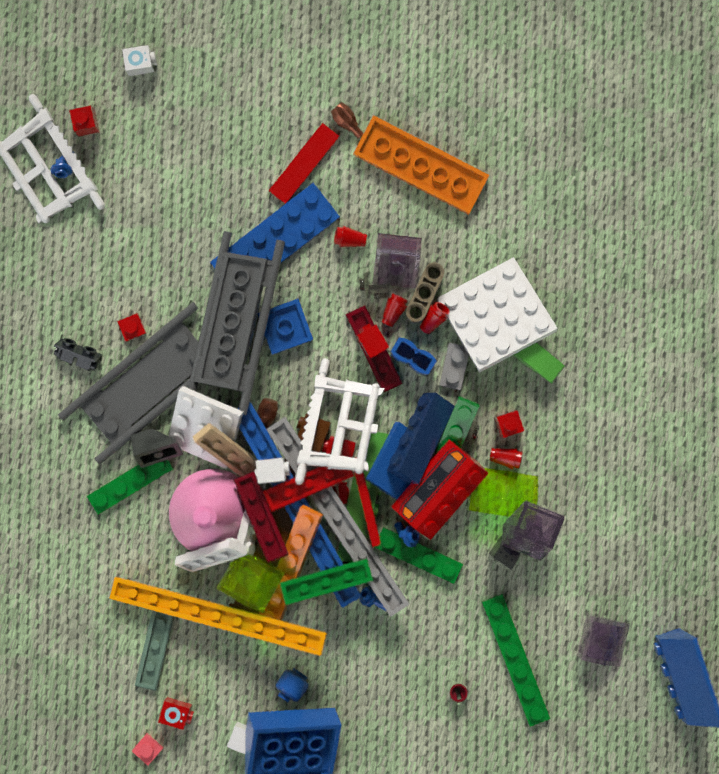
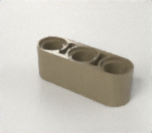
[405,262,444,324]

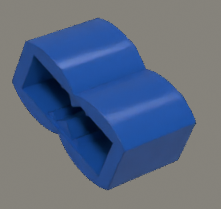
[390,338,437,376]

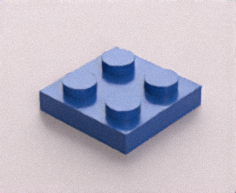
[257,299,313,355]

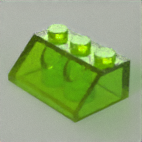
[466,468,538,521]

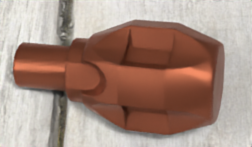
[331,102,364,139]
[257,398,278,429]

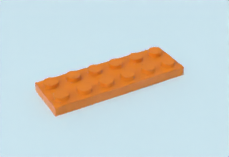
[353,115,489,215]

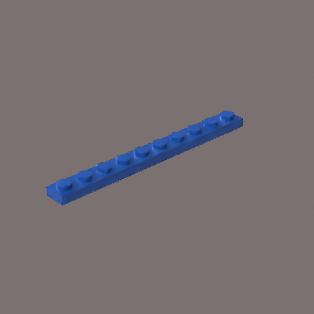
[238,402,362,608]

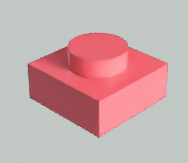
[132,733,163,765]

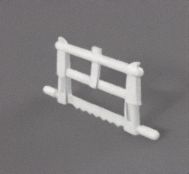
[0,94,105,224]
[295,358,384,485]

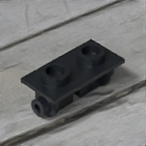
[54,338,102,371]

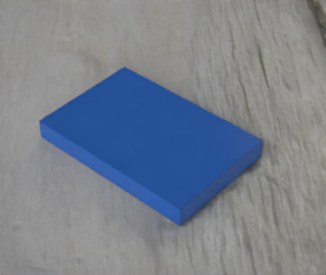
[365,422,411,500]

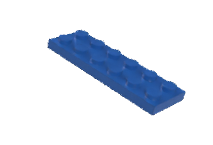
[210,183,340,268]

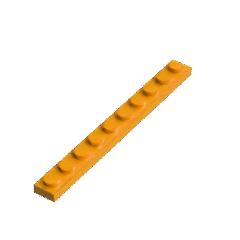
[109,577,328,656]

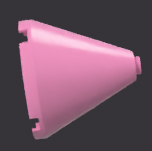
[169,469,245,552]

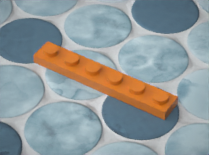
[259,505,323,620]

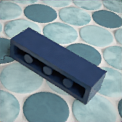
[387,393,454,484]

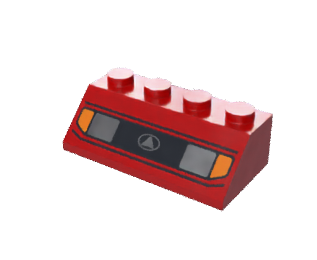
[391,440,489,540]

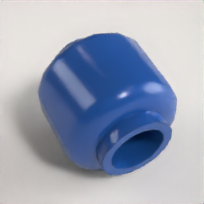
[276,668,309,703]

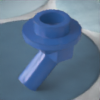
[50,151,74,178]
[394,522,420,547]
[359,585,386,611]

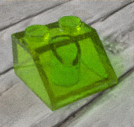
[217,552,285,613]

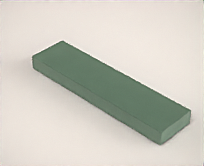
[135,610,174,691]

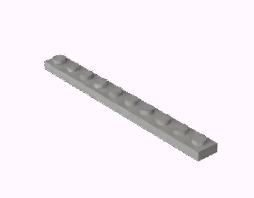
[266,417,409,617]

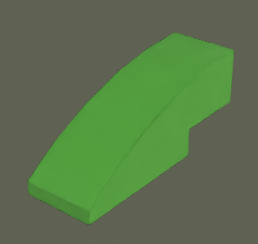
[514,343,565,384]

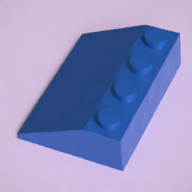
[653,628,719,728]
[245,708,342,774]

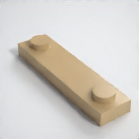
[193,423,257,476]

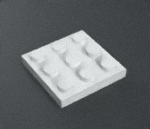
[169,386,243,469]

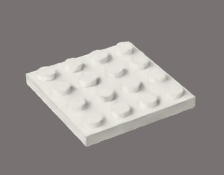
[437,257,557,373]

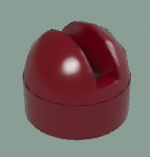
[450,684,468,703]

